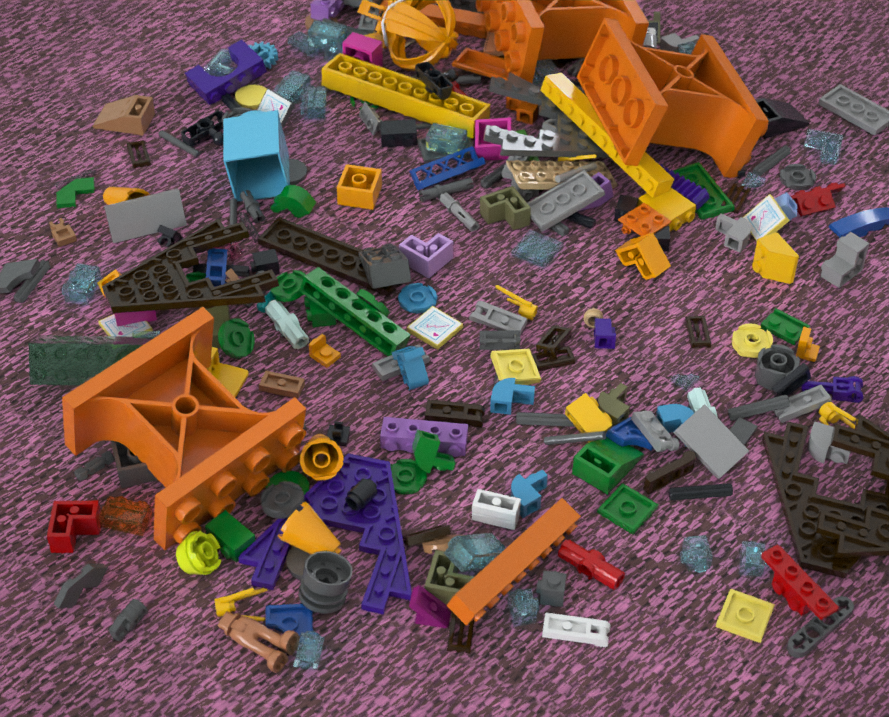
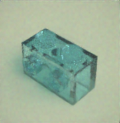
[426,123,467,157]
[62,263,102,306]

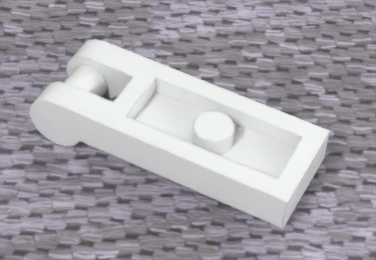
[542,613,610,647]

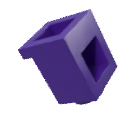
[594,318,616,349]

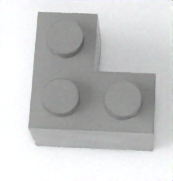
[821,232,870,288]

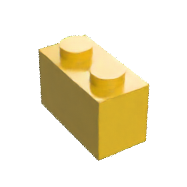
[565,393,612,443]

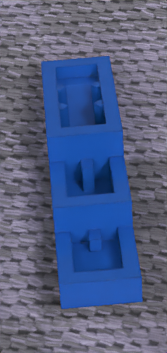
[829,207,889,238]
[206,248,228,287]

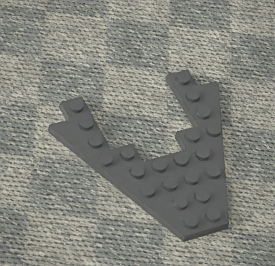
[483,72,610,158]

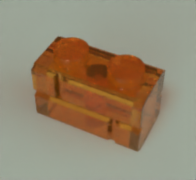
[99,496,153,536]

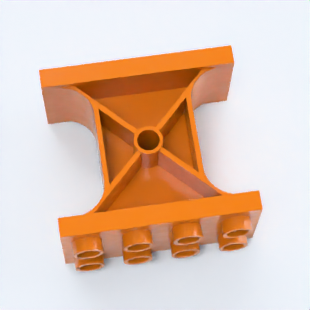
[476,0,649,83]
[577,18,769,178]
[62,307,306,550]

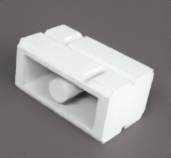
[472,489,521,530]

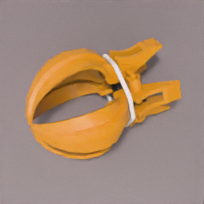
[357,0,458,71]

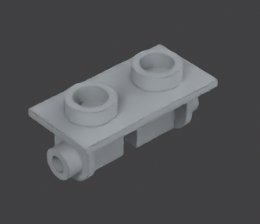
[359,102,382,135]

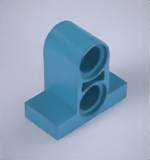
[392,346,429,391]

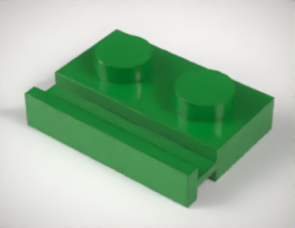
[760,308,810,346]

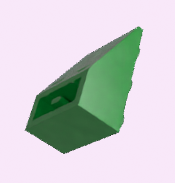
[572,437,645,495]

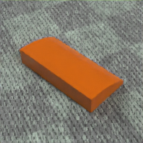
[452,47,513,80]

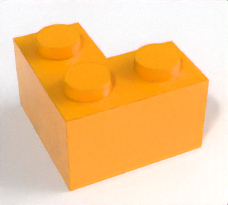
[615,233,671,280]

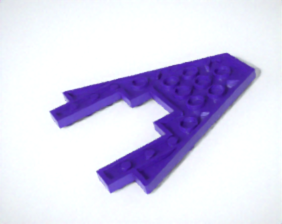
[238,453,412,615]

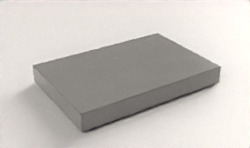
[673,404,749,479]

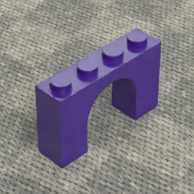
[185,39,267,105]

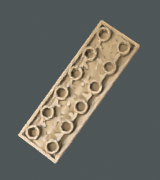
[506,160,617,190]

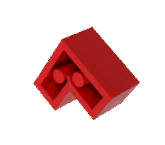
[47,501,102,553]

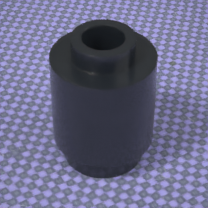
[345,478,378,511]

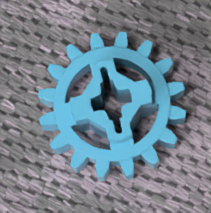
[248,41,278,69]

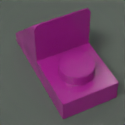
[409,585,451,628]

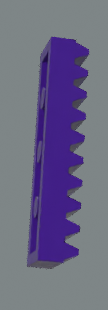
[656,161,710,210]

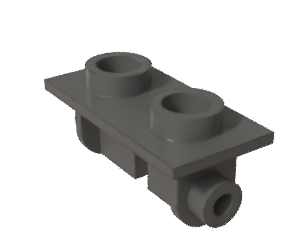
[479,330,520,350]

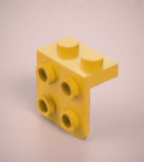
[207,347,249,398]

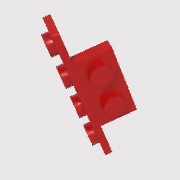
[790,182,846,217]
[761,545,839,620]

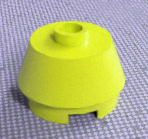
[176,531,221,575]

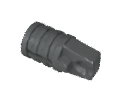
[109,599,148,641]

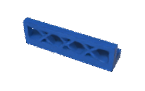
[409,146,486,191]

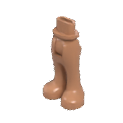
[218,611,299,673]

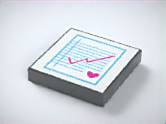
[257,88,296,129]

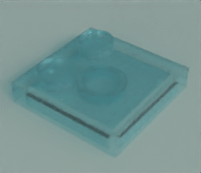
[511,230,563,269]

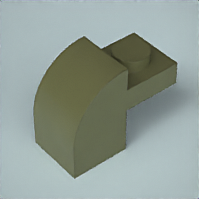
[598,383,630,427]

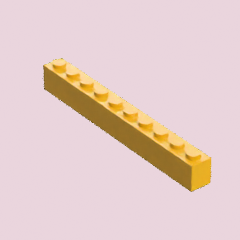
[541,73,674,198]

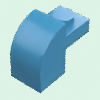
[490,378,535,415]
[656,404,694,447]
[511,470,548,518]

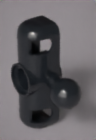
[415,62,458,99]
[181,110,225,147]

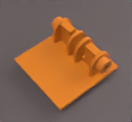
[618,203,672,236]

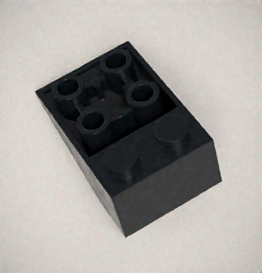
[756,98,810,139]

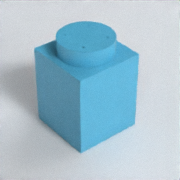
[223,110,290,201]

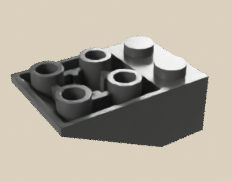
[358,244,411,289]

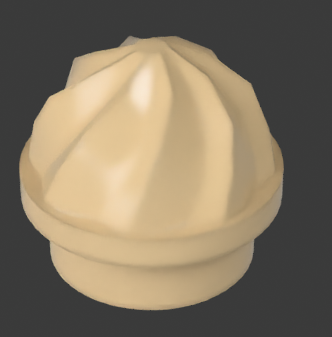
[584,308,603,328]

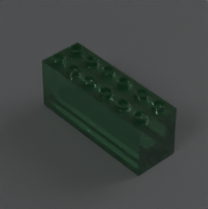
[28,335,155,385]

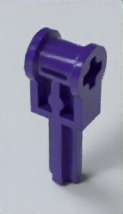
[801,376,863,403]

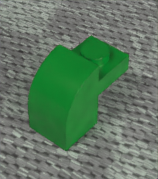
[270,185,316,218]
[412,429,455,473]

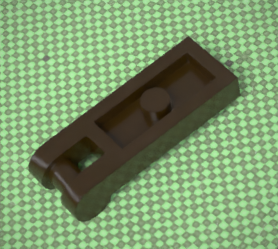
[425,400,485,428]
[643,451,696,495]

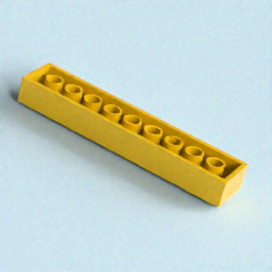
[322,53,491,139]

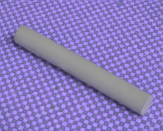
[555,162,597,183]

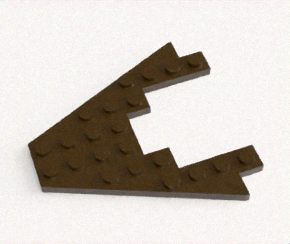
[102,219,279,313]
[762,421,889,578]

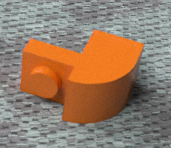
[506,96,538,125]

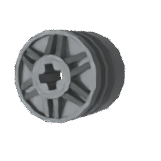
[298,551,353,614]

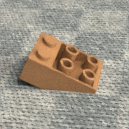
[93,95,155,136]

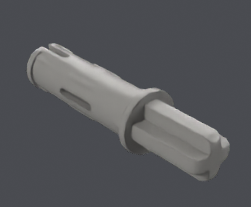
[439,192,480,232]

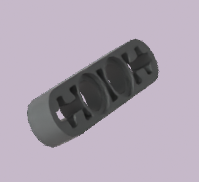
[787,596,854,658]

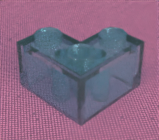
[308,20,347,61]

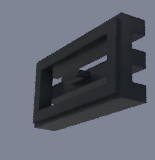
[772,363,811,397]

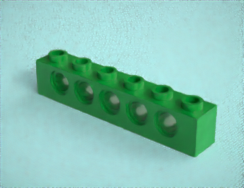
[299,267,411,357]

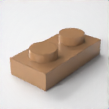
[259,371,305,399]

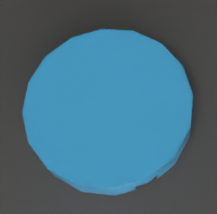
[398,283,437,314]

